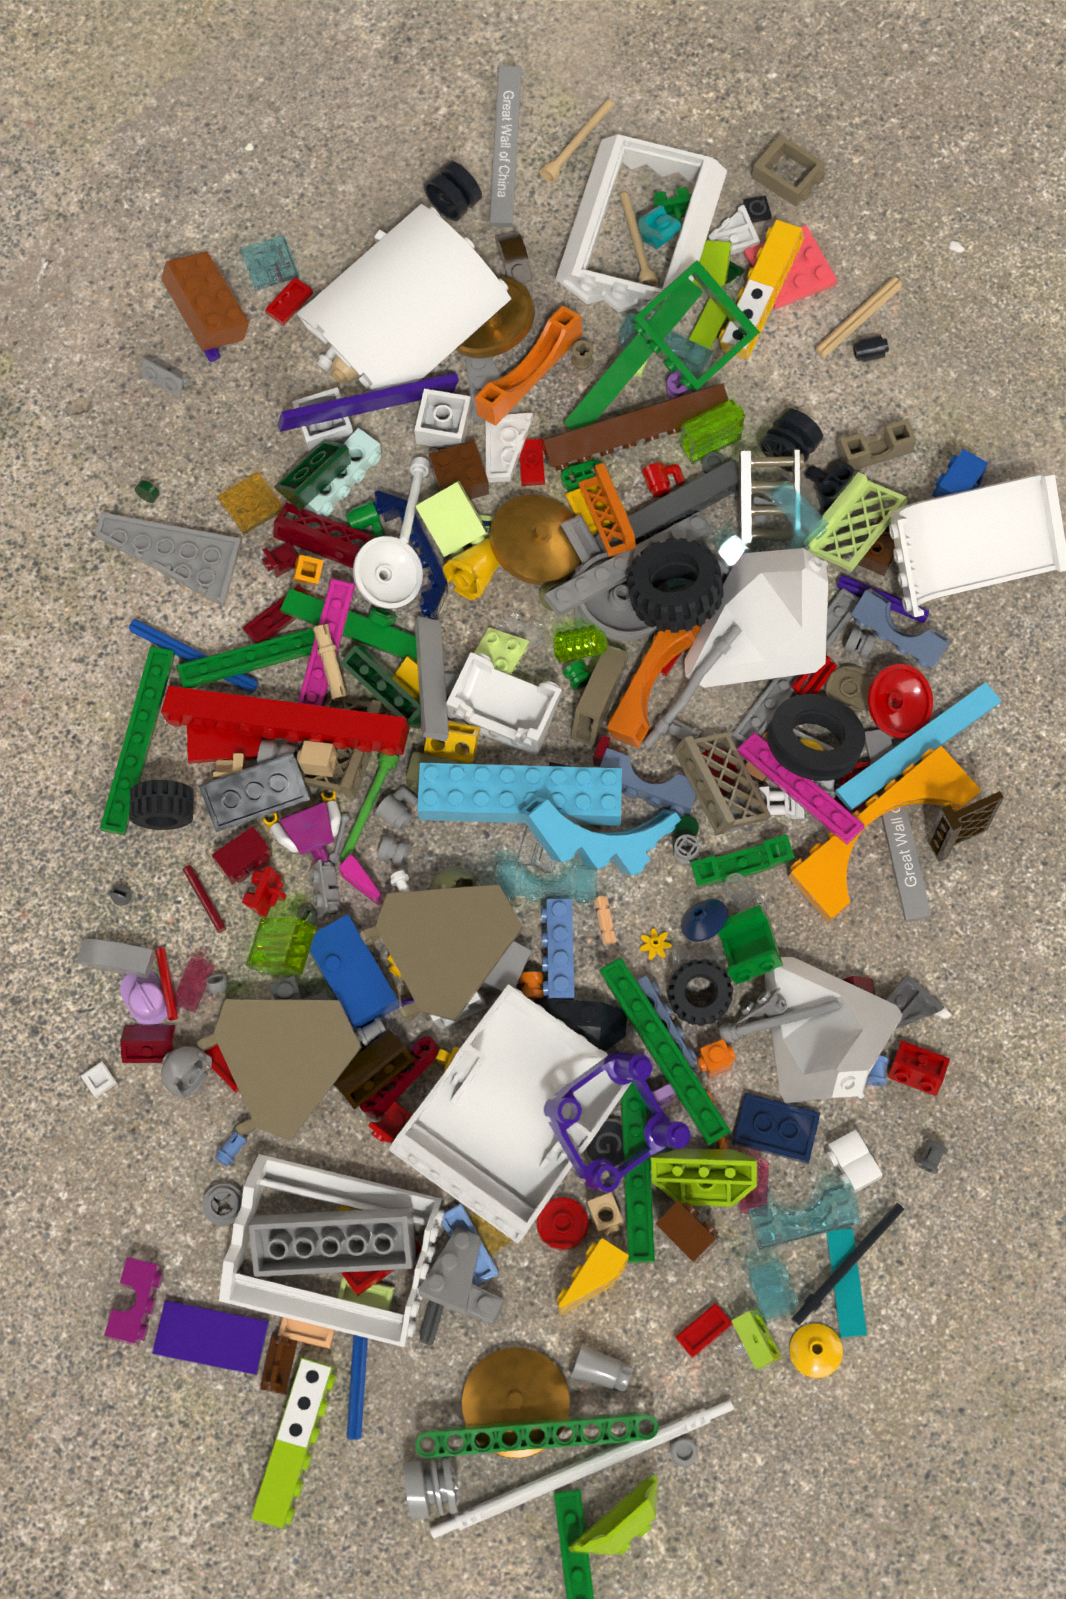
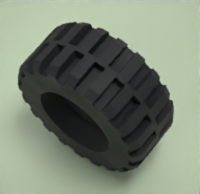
[627,538,724,633]

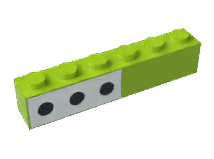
[251,1358,337,1530]

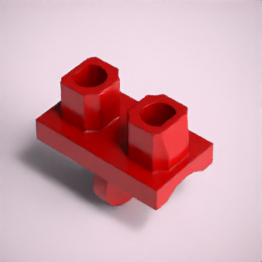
[242,866,287,918]

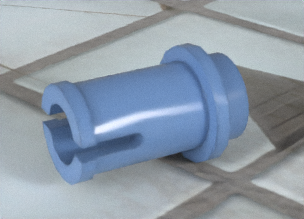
[215,1132,247,1167]

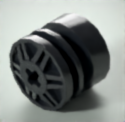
[759,408,823,472]

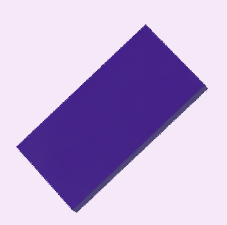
[152,1301,269,1376]

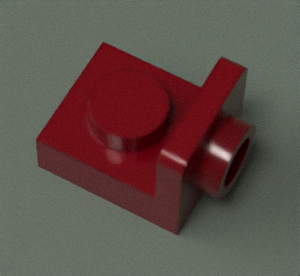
[261,542,298,578]

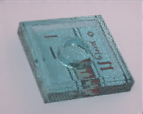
[240,235,299,291]

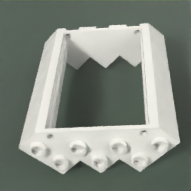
[555,134,727,319]
[219,1154,444,1347]

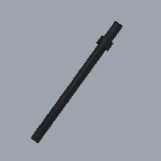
[791,1203,904,1326]

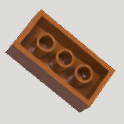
[161,251,249,351]

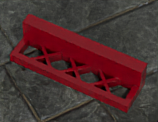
[273,502,374,568]

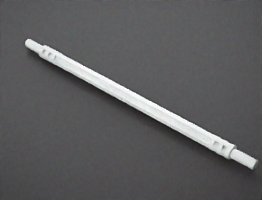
[429,1399,734,1539]

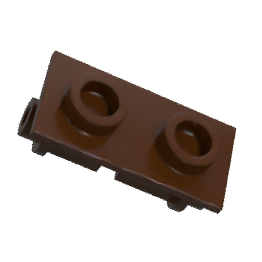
[260,1336,298,1395]

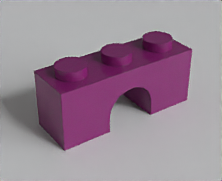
[104,1257,164,1347]

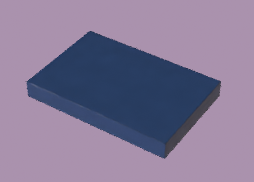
[732,1093,821,1164]

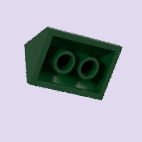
[274,439,351,511]

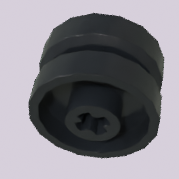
[423,160,482,221]

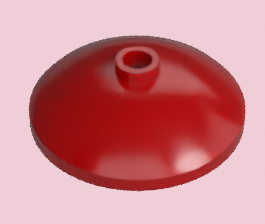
[868,664,933,738]

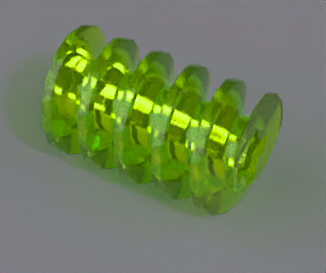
[554,625,608,662]

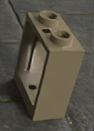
[752,134,825,207]

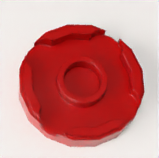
[536,1197,589,1251]

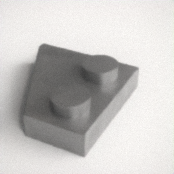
[885,974,945,1029]

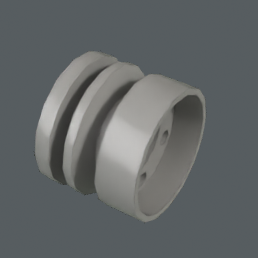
[403,1456,460,1521]

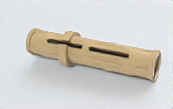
[313,624,347,700]

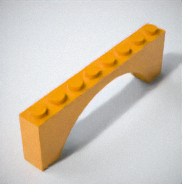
[788,746,981,922]

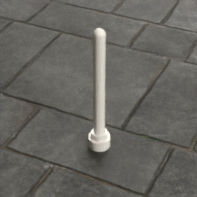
[399,457,430,545]

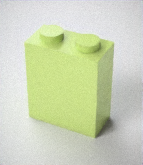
[416,481,488,558]

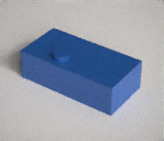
[303,914,400,1032]

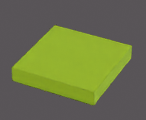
[693,240,732,290]

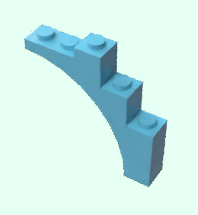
[518,797,681,876]

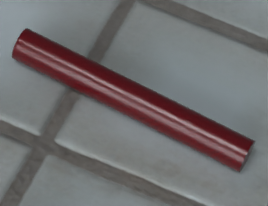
[183,865,227,933]

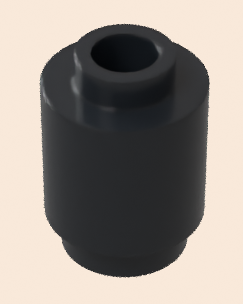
[853,334,889,362]

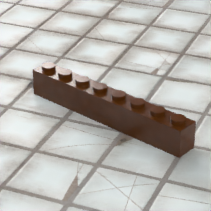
[540,383,732,471]

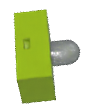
[731,1309,782,1370]

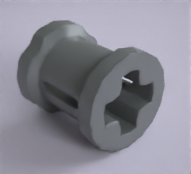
[916,1140,948,1174]

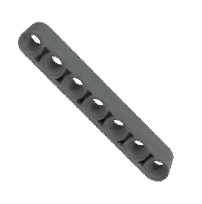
[595,460,739,553]

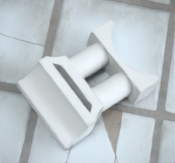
[759,787,804,820]

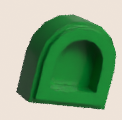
[368,607,397,627]

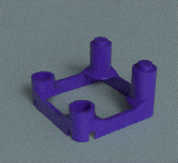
[544,1053,690,1192]

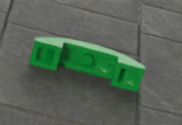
[690,834,795,887]

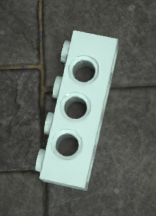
[303,428,382,517]

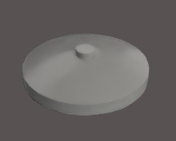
[577,553,670,641]

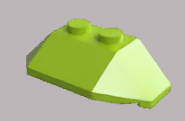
[651,1148,758,1207]
[568,1474,658,1556]

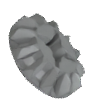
[202,1183,243,1226]

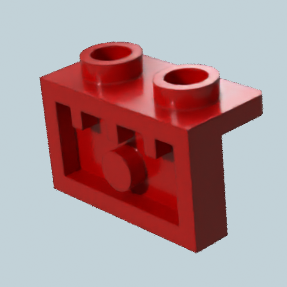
[888,1040,950,1096]

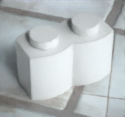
[826,1130,882,1193]

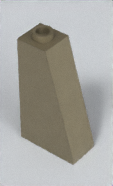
[571,645,629,747]

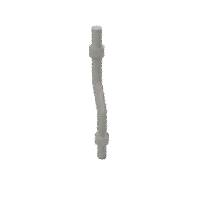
[643,625,742,748]

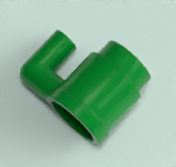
[345,500,385,538]

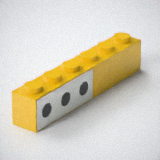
[719,220,804,360]

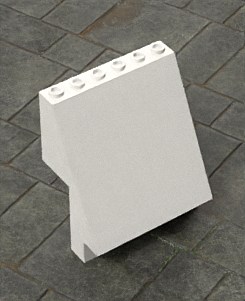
[388,984,631,1244]

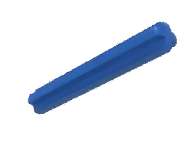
[347,1335,368,1440]

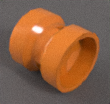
[518,972,544,1001]

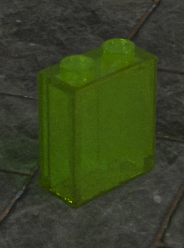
[680,399,745,464]
[245,917,317,975]

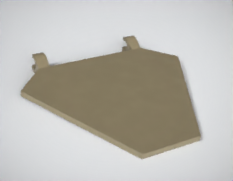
[360,884,523,1022]
[197,999,361,1140]

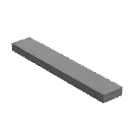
[415,616,449,741]

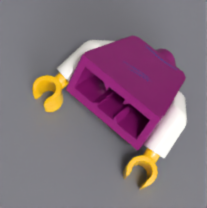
[263,791,341,863]

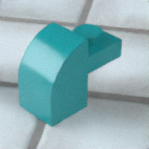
[638,205,682,249]

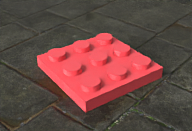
[744,225,837,310]

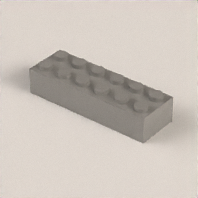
[249,1207,417,1277]

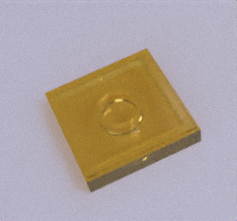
[217,472,283,536]

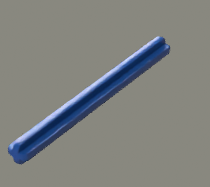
[129,619,258,693]

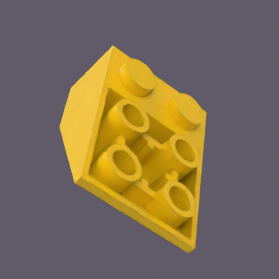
[556,1238,629,1316]

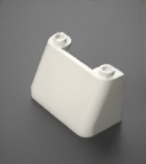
[446,652,562,755]

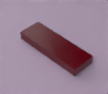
[242,584,308,644]

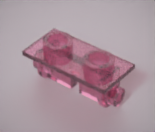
[174,957,215,1013]
[740,1158,769,1215]

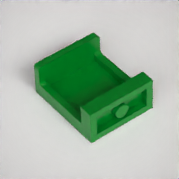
[717,904,783,985]

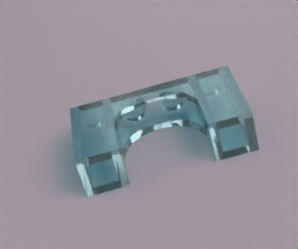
[716,480,829,567]

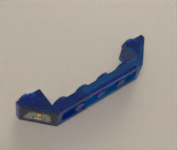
[372,490,448,620]

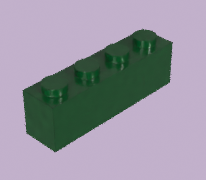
[340,645,422,729]

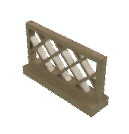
[300,694,387,799]
[673,732,771,835]

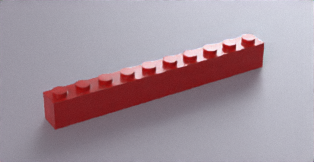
[161,686,410,756]

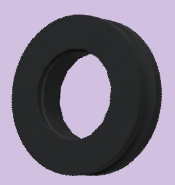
[767,694,865,781]

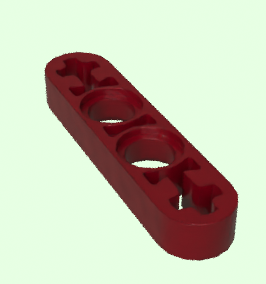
[360,1037,440,1119]

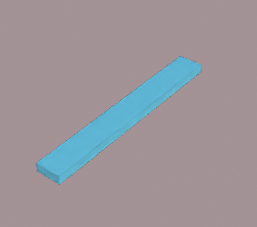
[835,682,1001,812]

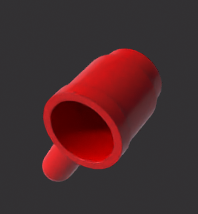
[641,462,686,498]

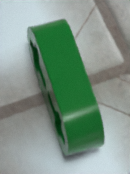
[561,460,602,491]

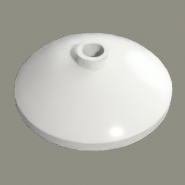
[353,536,423,609]

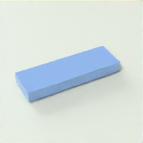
[442,1203,500,1287]

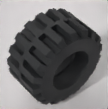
[130,780,193,830]
[668,959,733,1026]

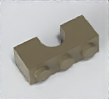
[837,419,916,470]

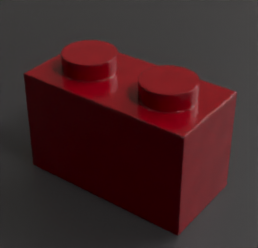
[212,826,273,885]

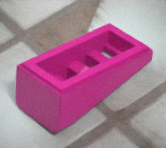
[339,854,382,905]

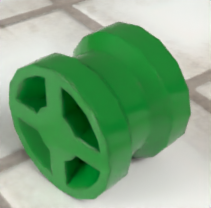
[563,660,592,690]

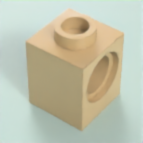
[587,1192,623,1237]

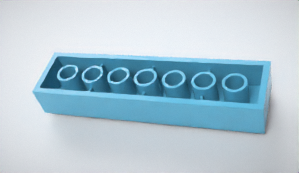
[417,763,622,826]

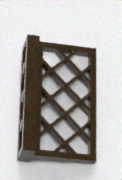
[927,791,1004,862]

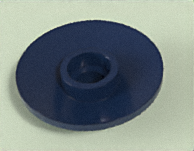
[681,899,728,942]

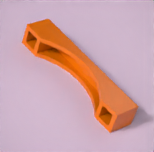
[474,306,583,426]
[607,625,702,748]

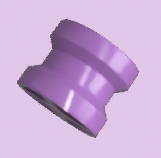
[666,372,690,399]

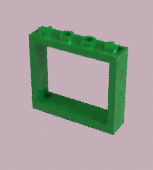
[630,260,760,392]

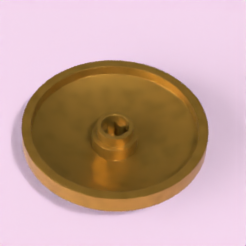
[455,277,535,358]
[489,495,581,585]
[462,1347,570,1459]

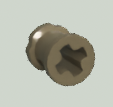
[572,340,593,370]

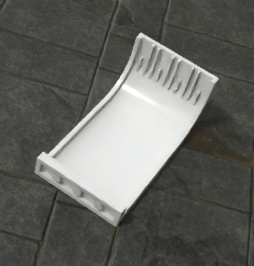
[889,472,1066,617]

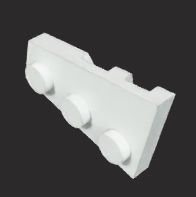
[485,413,534,483]

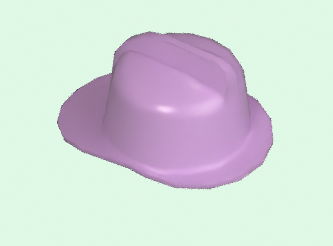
[120,972,167,1025]

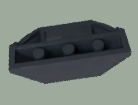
[532,998,627,1052]

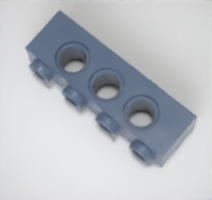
[636,976,697,1084]

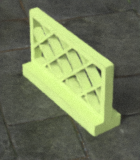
[802,472,908,572]

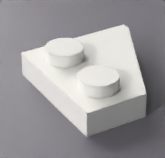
[708,205,760,255]

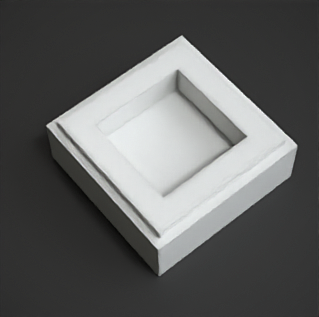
[81,1061,117,1098]

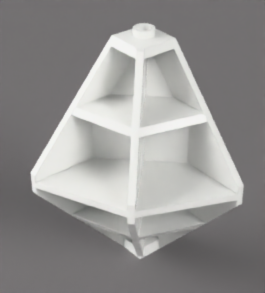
[684,548,828,688]
[764,957,903,1103]

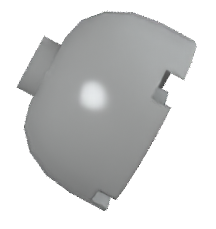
[161,1046,212,1099]

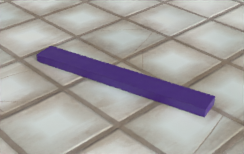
[277,373,459,432]

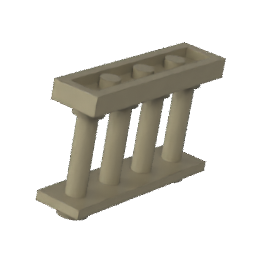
[739,448,804,549]

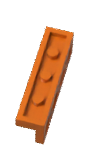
[578,463,636,557]

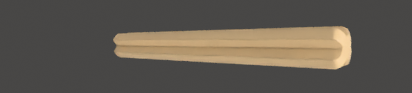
[816,277,902,358]

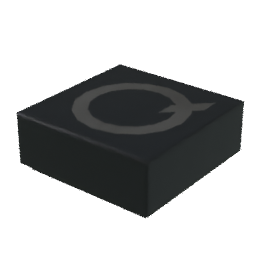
[743,196,772,223]

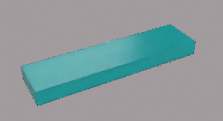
[826,1228,867,1339]

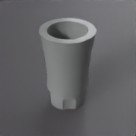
[570,1343,633,1391]

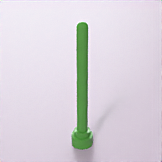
[340,753,399,862]

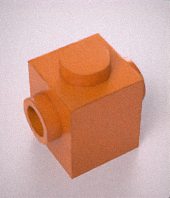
[696,1039,736,1079]

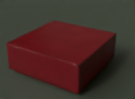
[593,735,611,767]

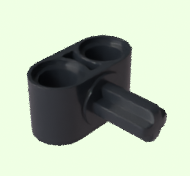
[805,463,854,511]

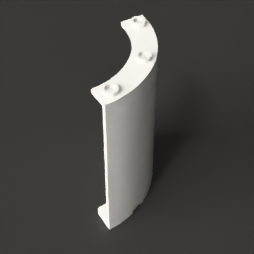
[297,204,511,410]

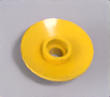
[789,1323,843,1378]

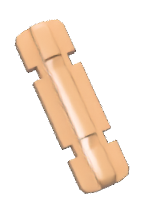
[594,895,616,945]

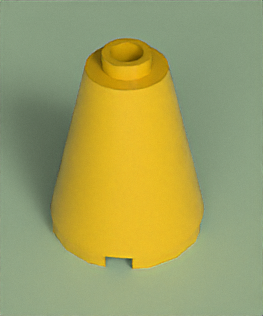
[443,537,500,601]

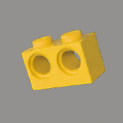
[424,720,481,764]

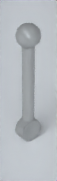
[329,814,350,864]

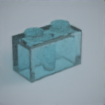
[747,1259,799,1324]

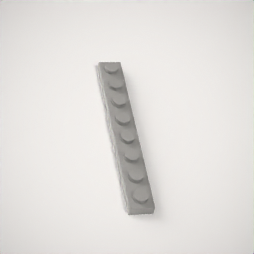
[544,512,713,617]

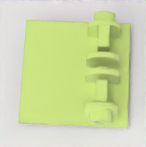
[474,627,530,675]

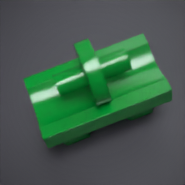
[653,186,692,224]

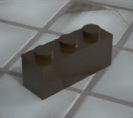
[334,1029,414,1110]

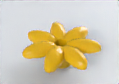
[639,928,672,960]

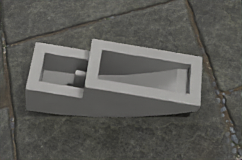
[76,939,156,979]

